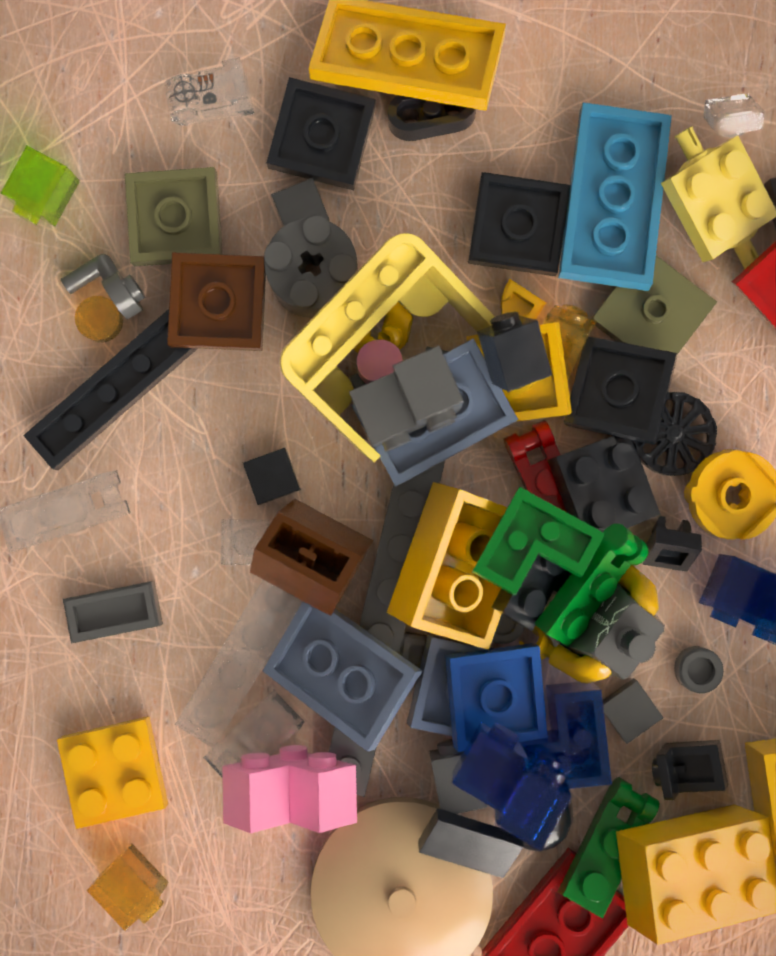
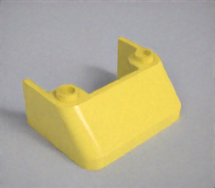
[280,233,495,463]

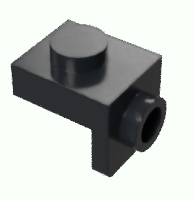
[652,740,728,801]

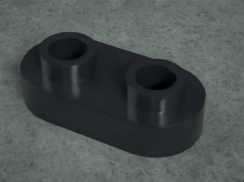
[388,95,476,141]

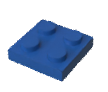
[445,643,548,752]

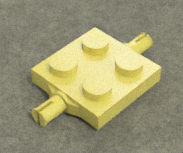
[661,126,776,269]

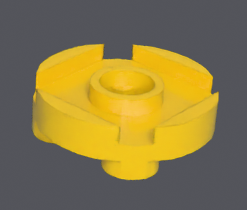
[684,449,776,540]

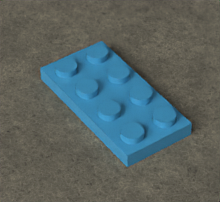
[558,102,672,291]

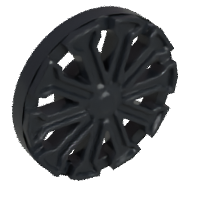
[633,392,717,476]

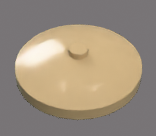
[311,797,493,956]

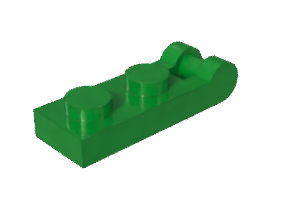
[534,523,648,647]
[558,777,660,919]

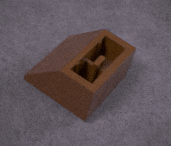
[250,499,374,616]

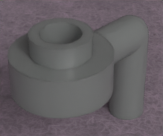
[60,254,146,320]

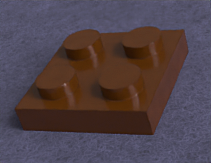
[168,252,266,351]

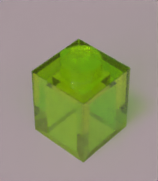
[1,145,80,227]

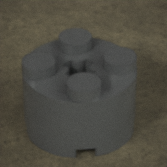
[264,216,358,318]

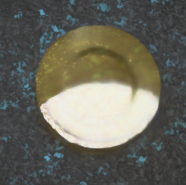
[75,296,123,343]

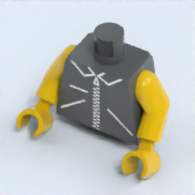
[519,565,665,683]

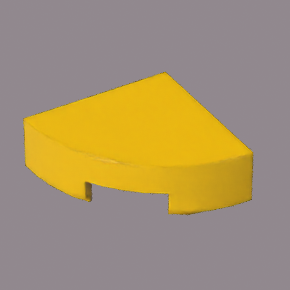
[500,278,546,320]

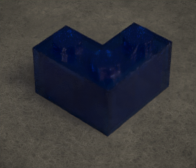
[699,554,776,645]
[507,682,612,794]
[451,722,572,851]

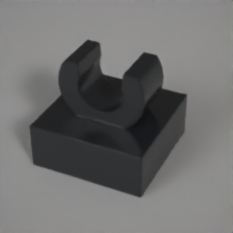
[643,516,702,572]

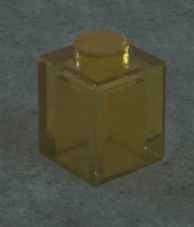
[86,843,169,931]

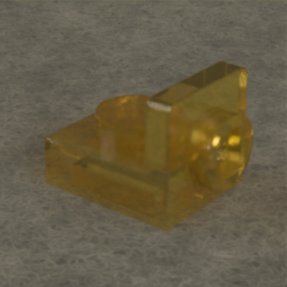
[543,304,596,381]

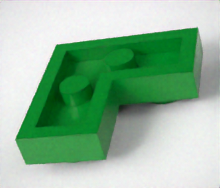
[472,487,605,596]

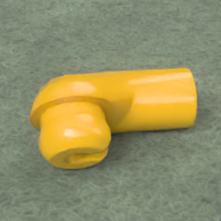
[378,302,413,350]

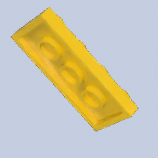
[308,0,506,111]

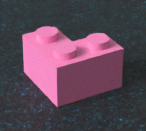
[222,745,357,833]

